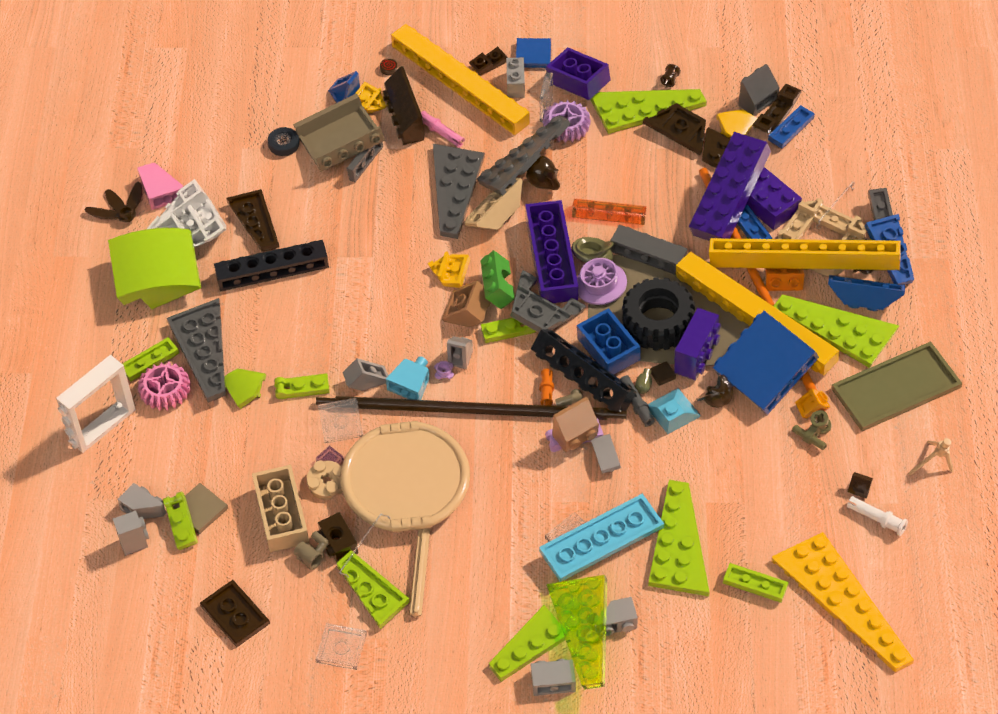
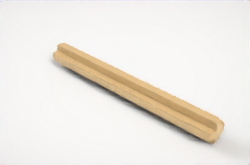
[409,528,430,617]

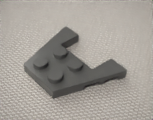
[510,270,586,333]

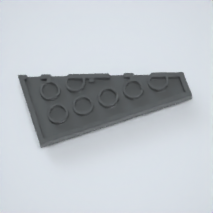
[476,115,570,196]
[433,144,485,239]
[167,298,226,403]

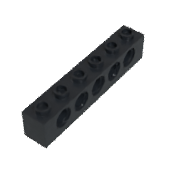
[214,240,329,292]
[531,329,637,412]

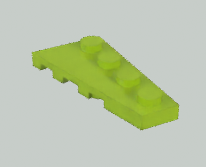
[337,551,410,629]
[489,605,569,682]

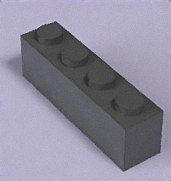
[610,224,688,275]

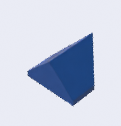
[328,71,360,103]

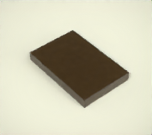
[200,579,270,647]

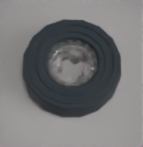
[268,127,299,156]

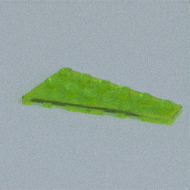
[546,575,607,690]

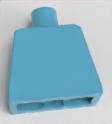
[386,356,429,400]

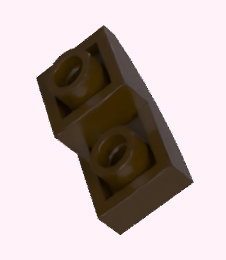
[469,46,508,75]

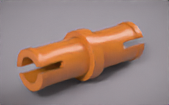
[539,368,554,406]

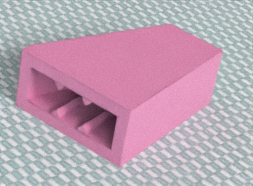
[137,163,183,210]

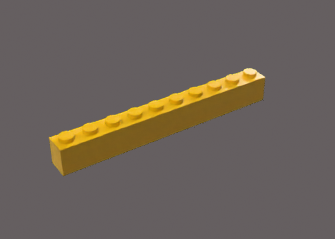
[391,24,530,135]
[709,238,901,270]
[676,251,839,376]

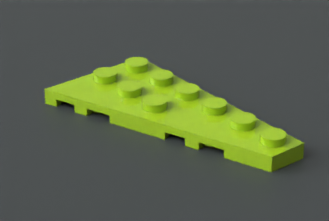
[773,294,899,368]
[648,480,710,597]

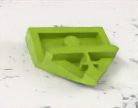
[225,368,266,409]

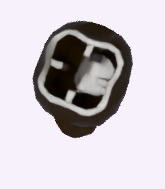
[526,156,560,190]

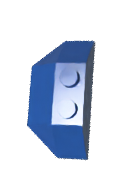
[828,275,905,311]

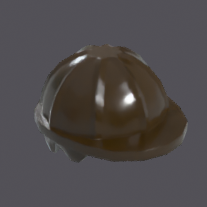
[696,374,733,408]

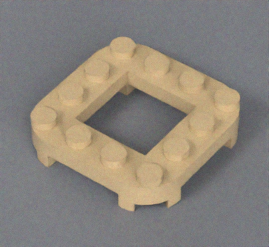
[778,198,866,277]

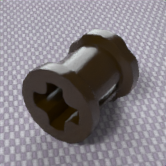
[660,64,681,87]

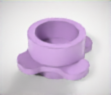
[434,361,454,380]

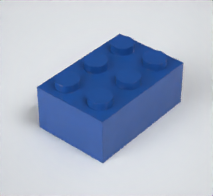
[576,308,641,375]

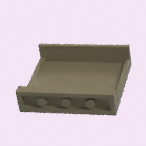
[293,94,385,172]

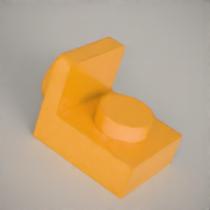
[795,389,830,419]

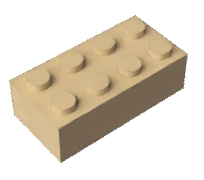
[252,465,309,552]

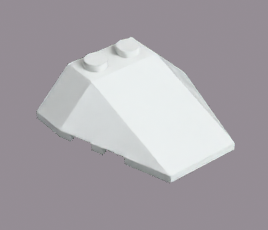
[147,179,226,247]

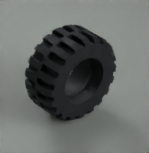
[622,277,695,351]

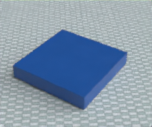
[516,38,551,68]

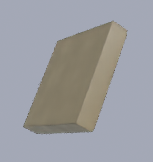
[174,483,228,534]

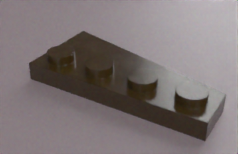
[226,189,279,252]

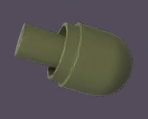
[635,368,652,394]

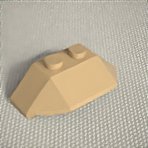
[464,178,522,230]

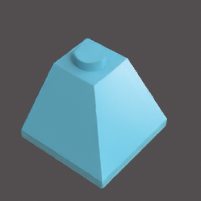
[648,388,700,434]

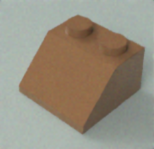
[442,280,491,328]
[552,397,599,453]

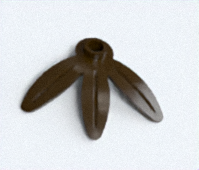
[84,182,142,222]

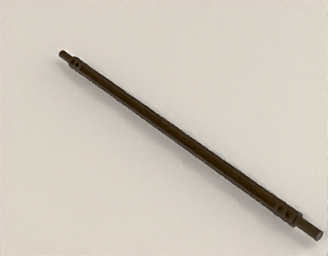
[316,396,627,420]

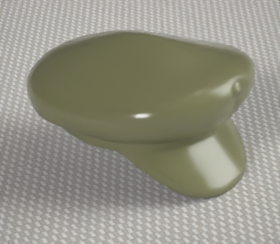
[571,237,614,263]

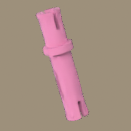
[421,111,465,148]

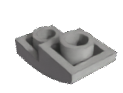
[591,434,621,474]

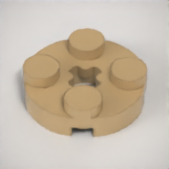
[307,460,342,500]

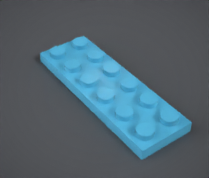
[539,493,664,582]

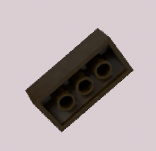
[382,66,424,145]

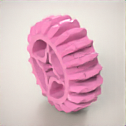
[138,362,191,411]

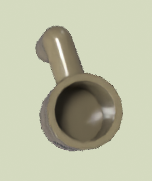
[294,531,328,570]

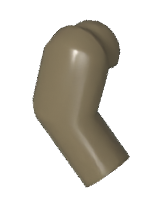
[555,389,583,406]

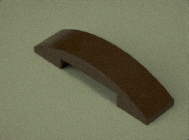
[752,84,802,133]

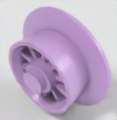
[577,258,627,305]

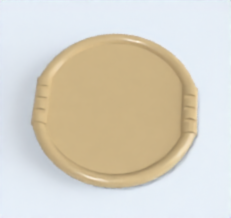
[341,421,470,532]

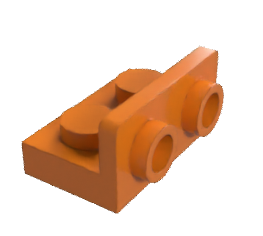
[764,268,804,291]

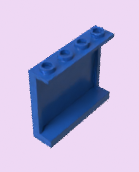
[713,311,819,415]

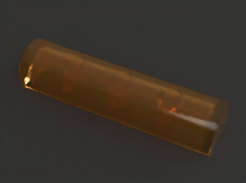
[572,198,647,225]

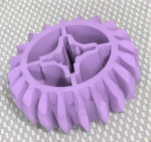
[543,100,591,143]

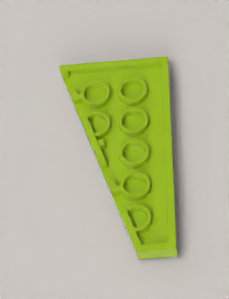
[590,89,707,134]

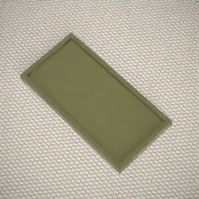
[831,341,963,431]

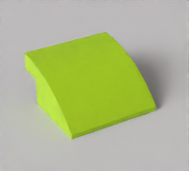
[108,228,201,310]

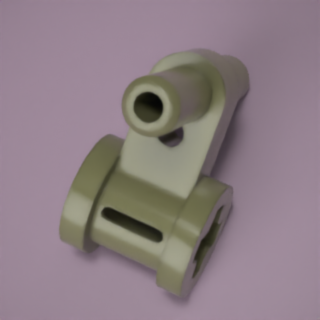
[792,410,832,450]

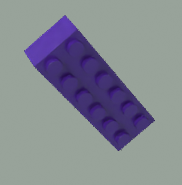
[689,132,771,241]
[525,200,578,303]

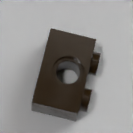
[317,512,359,563]

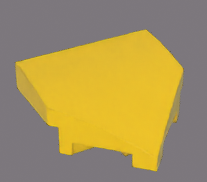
[355,82,386,114]
[716,109,757,139]
[427,251,470,288]

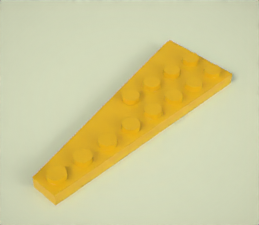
[771,532,914,672]

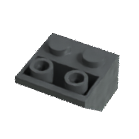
[738,64,780,116]

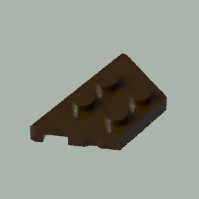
[643,103,706,155]
[702,127,730,168]

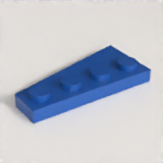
[864,214,914,285]

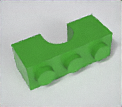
[480,250,515,309]

